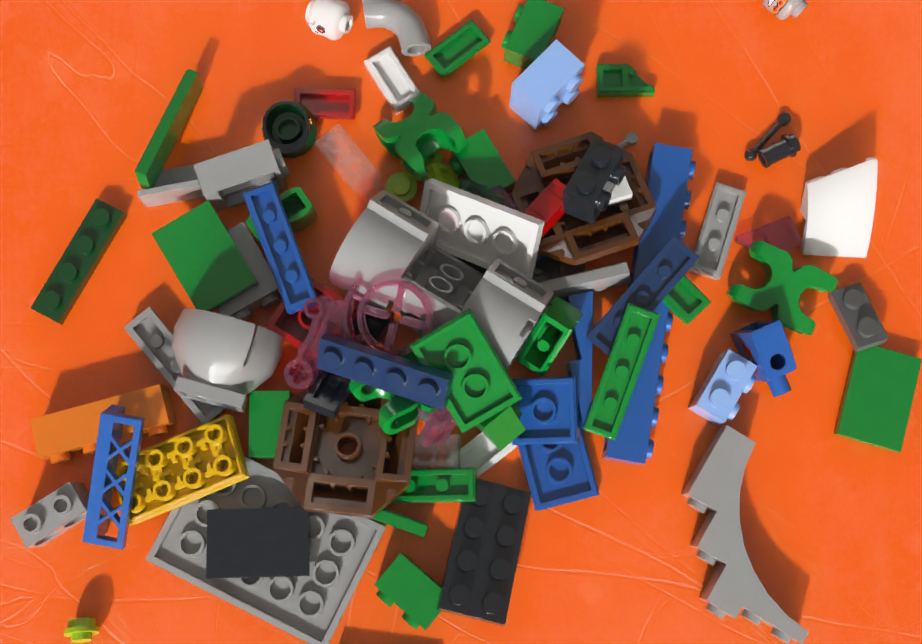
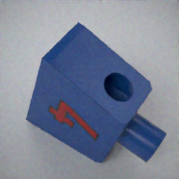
[730,320,797,397]

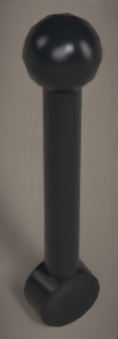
[744,112,791,161]

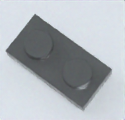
[828,283,889,352]

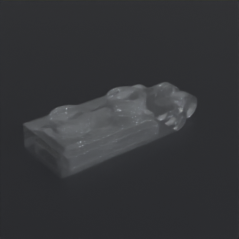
[314,124,386,201]

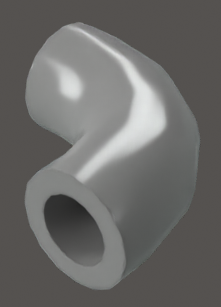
[362,0,432,56]

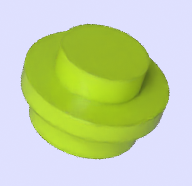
[386,172,417,203]
[64,617,99,643]

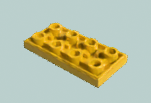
[115,414,250,527]

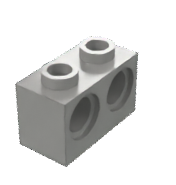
[10,482,89,548]

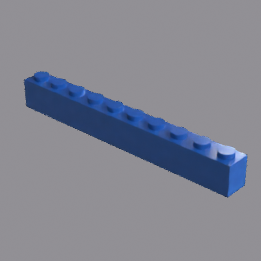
[601,143,696,465]

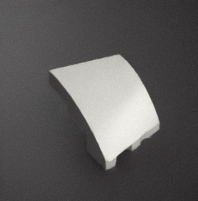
[800,157,878,258]

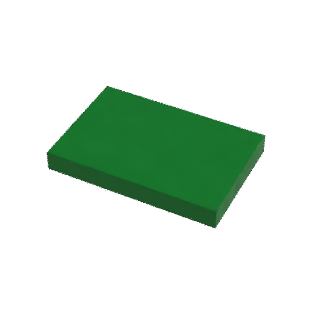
[151,200,259,312]
[409,308,522,433]
[834,346,922,453]

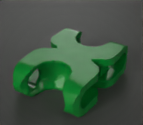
[372,92,469,181]
[726,241,839,336]
[349,345,446,435]

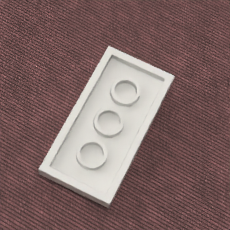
[420,178,545,279]

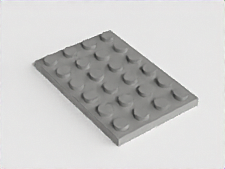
[145,456,387,644]

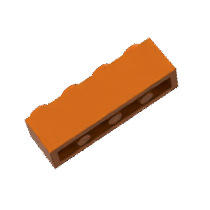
[30,384,177,464]

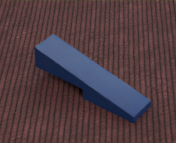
[565,291,593,428]

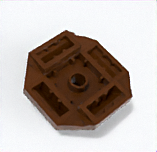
[512,131,657,266]
[273,385,419,518]

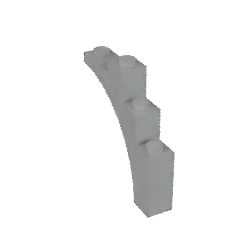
[681,425,809,644]

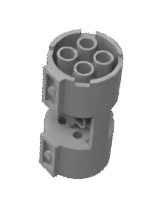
[329,189,554,372]

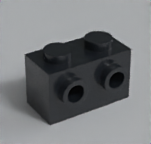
[563,140,626,225]

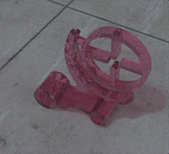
[284,279,434,389]

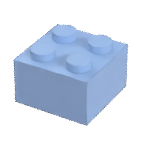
[509,39,585,131]

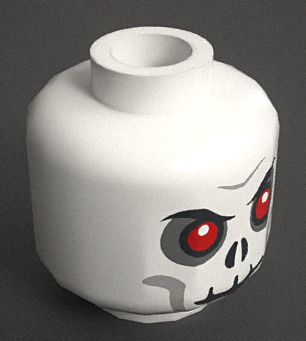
[305,0,353,40]

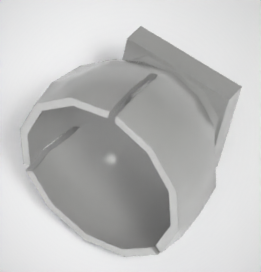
[172,308,284,413]

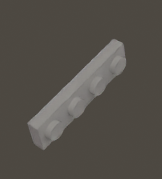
[123,307,228,424]

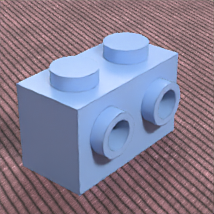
[688,349,757,425]

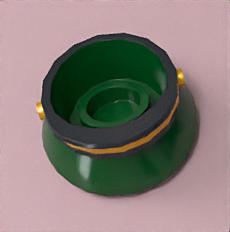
[261,101,317,158]

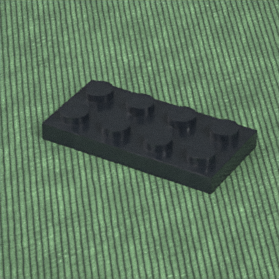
[436,478,531,626]

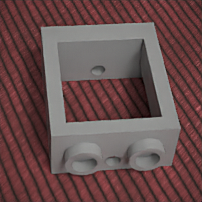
[194,139,290,212]

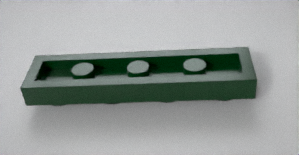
[31,198,127,325]

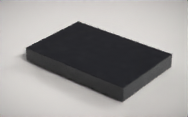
[206,507,310,579]

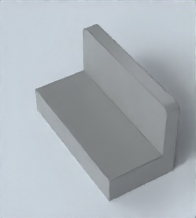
[137,164,205,207]

